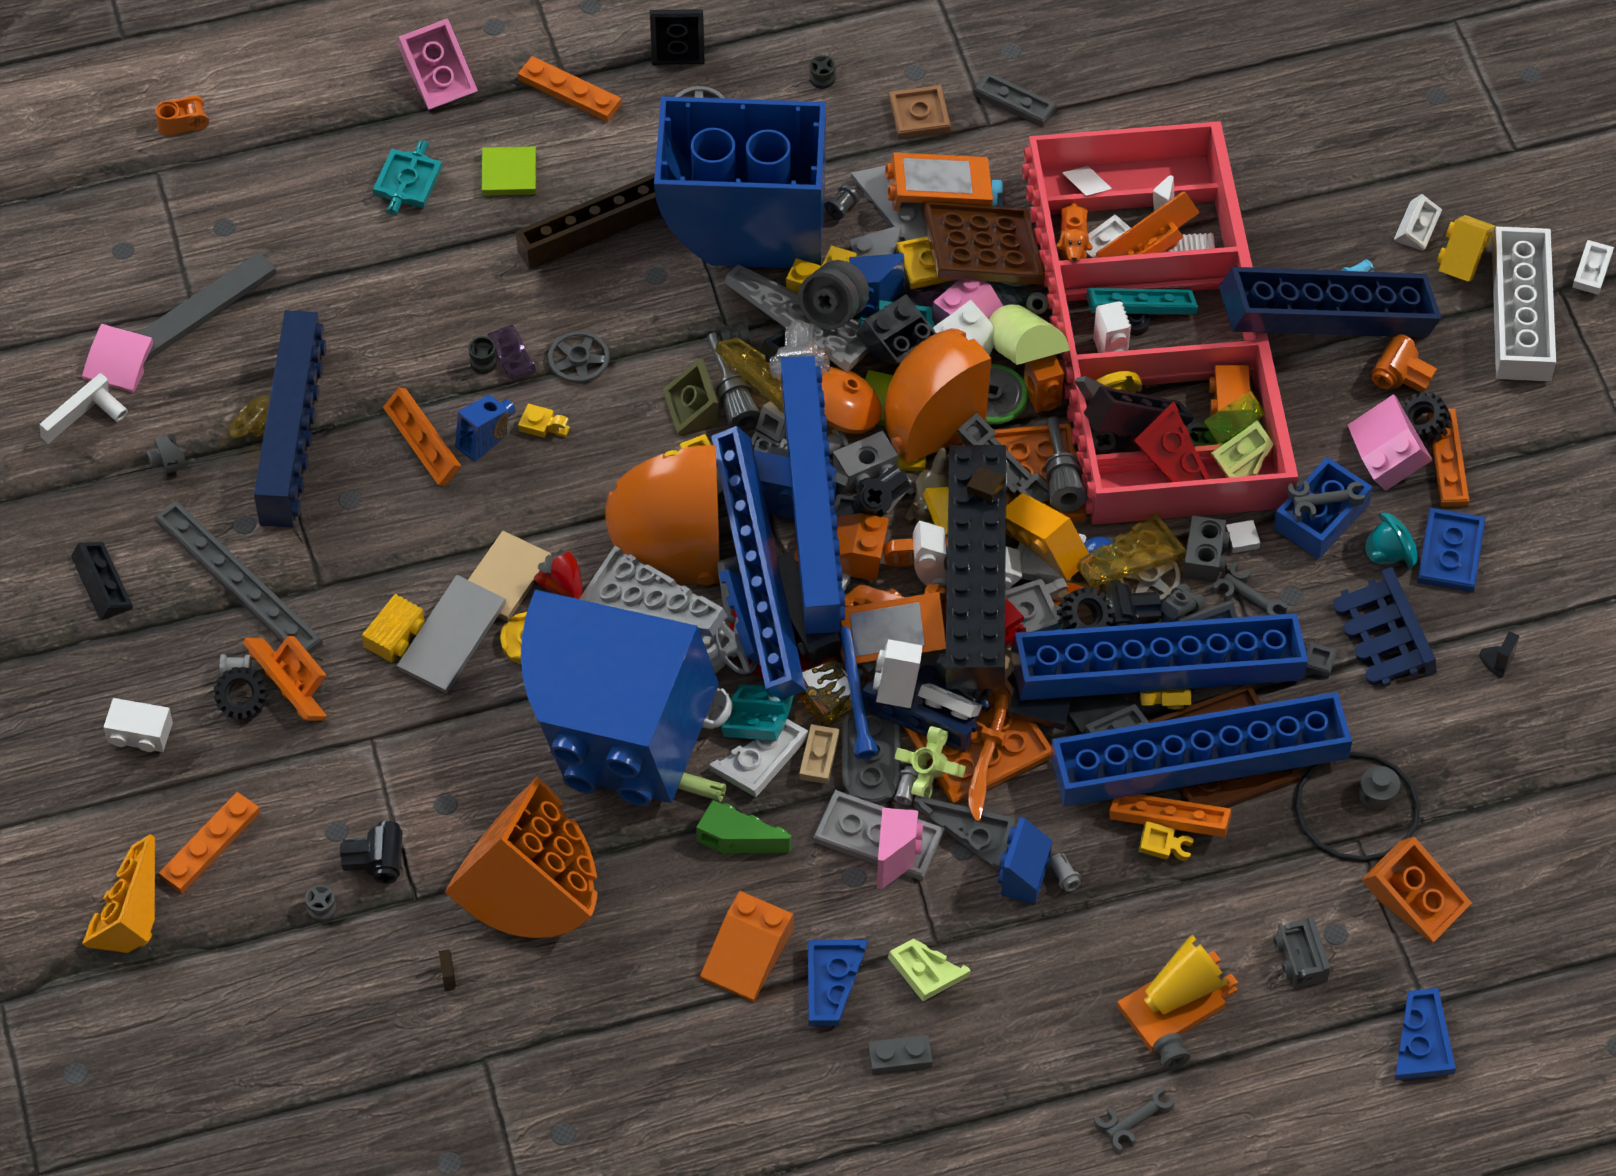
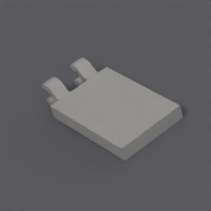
[1006,578,1079,647]

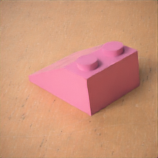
[397,18,478,110]
[1348,394,1432,491]

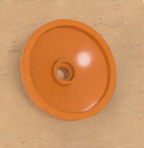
[821,367,882,434]

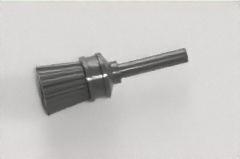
[707,333,761,432]
[1045,417,1087,513]

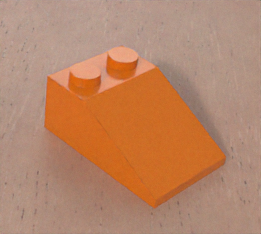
[794,513,889,581]
[1361,837,1472,943]
[700,891,793,1002]

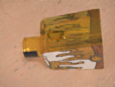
[796,660,866,727]

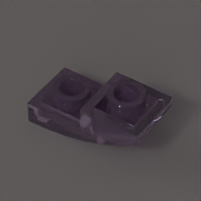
[487,324,536,382]

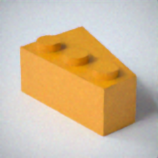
[1006,492,1092,580]

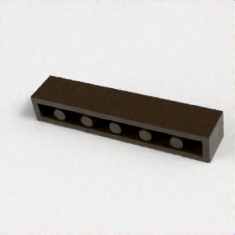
[516,173,661,270]

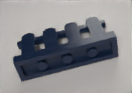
[1333,567,1437,687]
[862,665,991,753]

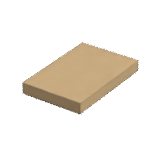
[468,531,552,622]

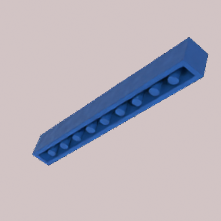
[712,426,806,700]

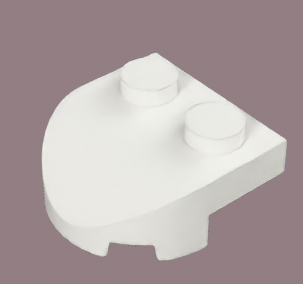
[933,300,994,355]

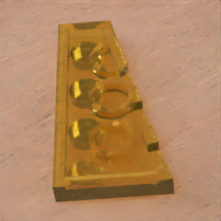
[714,338,784,413]
[1077,512,1187,587]

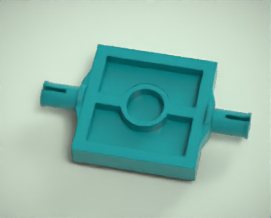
[373,140,443,216]

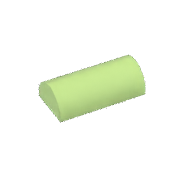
[989,304,1070,365]

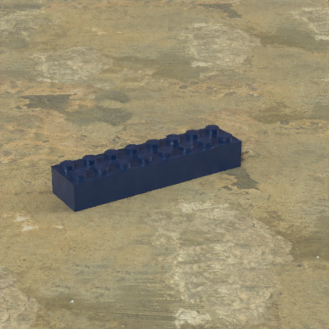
[1219,267,1442,338]
[254,310,327,528]

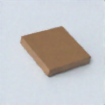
[889,85,951,139]

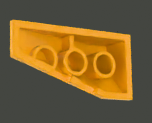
[82,834,155,953]

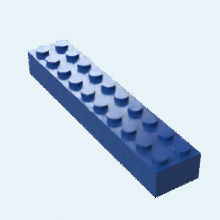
[781,356,845,634]
[1011,613,1308,701]
[1051,692,1352,807]

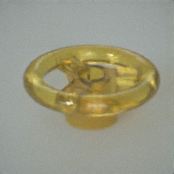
[229,394,270,438]

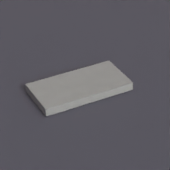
[397,575,506,694]
[813,790,945,881]

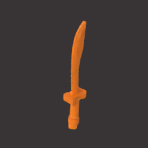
[968,695,1009,822]

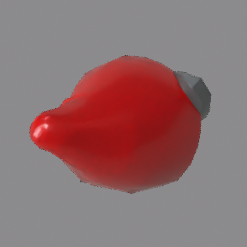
[534,549,583,599]

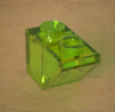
[1204,391,1266,444]

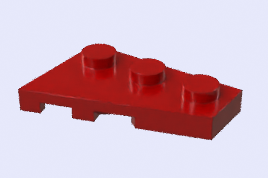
[1132,402,1210,482]

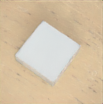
[1225,520,1261,553]

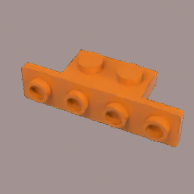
[1096,191,1199,258]
[243,636,327,721]

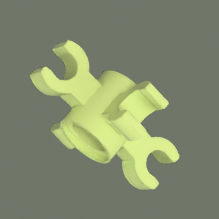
[894,726,966,799]

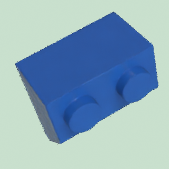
[849,253,904,316]

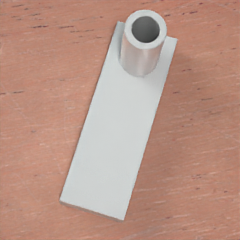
[40,373,128,444]

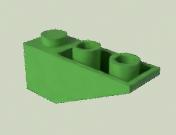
[696,800,792,854]

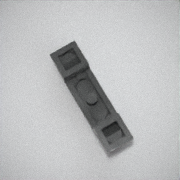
[956,413,1050,504]

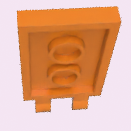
[1117,951,1239,1053]

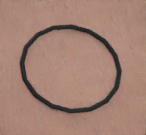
[1294,751,1420,862]

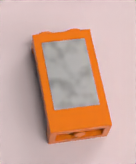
[885,152,993,211]
[840,592,947,666]

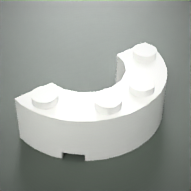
[913,520,1022,590]

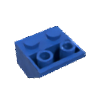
[998,817,1053,904]

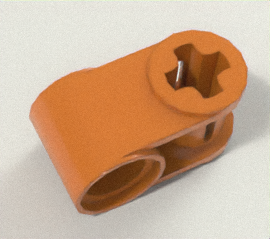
[156,95,209,136]

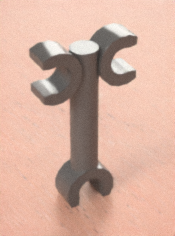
[1287,481,1365,522]
[1212,561,1288,615]
[1094,1087,1175,1155]

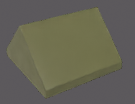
[663,358,719,435]

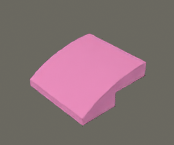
[82,324,154,393]

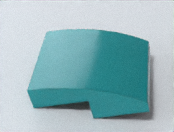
[721,684,794,741]

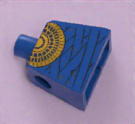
[455,395,516,462]

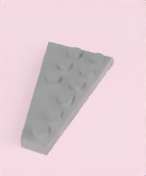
[851,166,959,293]
[724,264,869,373]
[579,546,727,637]

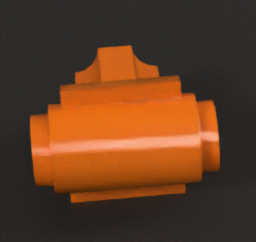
[1372,334,1437,392]

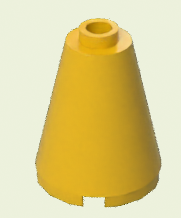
[1144,934,1230,1015]

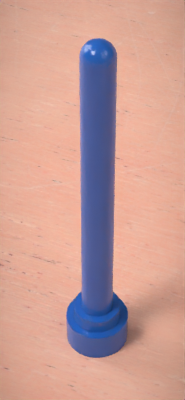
[840,626,878,759]

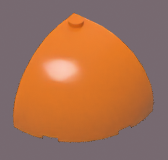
[884,328,991,463]
[605,445,720,586]
[445,776,598,938]

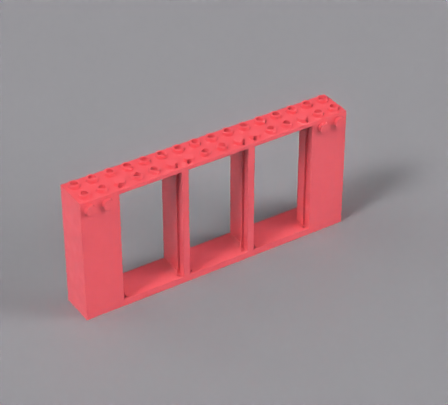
[1022,121,1298,525]

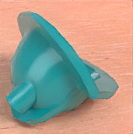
[1365,513,1418,568]

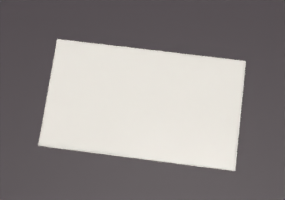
[1062,166,1112,196]

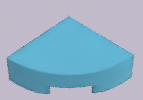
[991,180,1003,207]

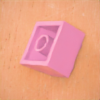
[933,279,1003,324]
[877,808,923,889]

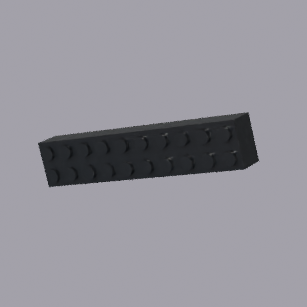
[945,445,1007,689]

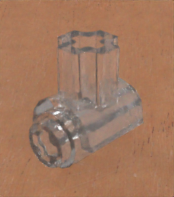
[770,321,830,381]

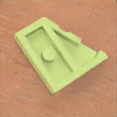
[1210,421,1274,478]
[888,939,971,1001]

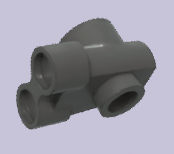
[1161,584,1206,622]

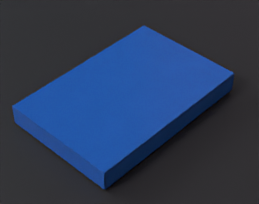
[1417,508,1486,592]

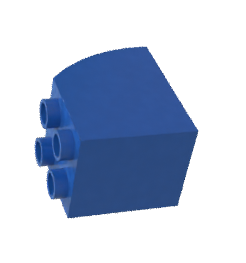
[654,96,826,268]
[521,590,719,806]

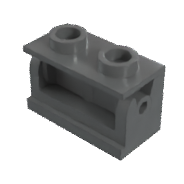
[1273,916,1330,989]

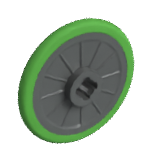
[986,364,1029,425]

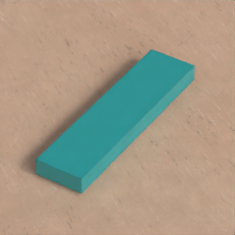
[1086,288,1198,315]

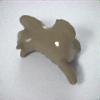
[905,448,949,525]

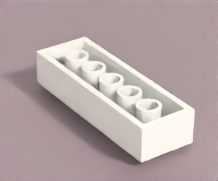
[1492,226,1556,381]

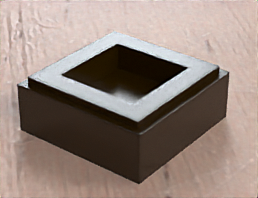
[967,466,1005,502]
[439,949,456,991]

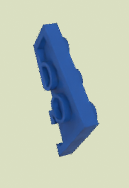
[718,569,760,664]
[808,940,868,1026]
[1395,988,1456,1080]

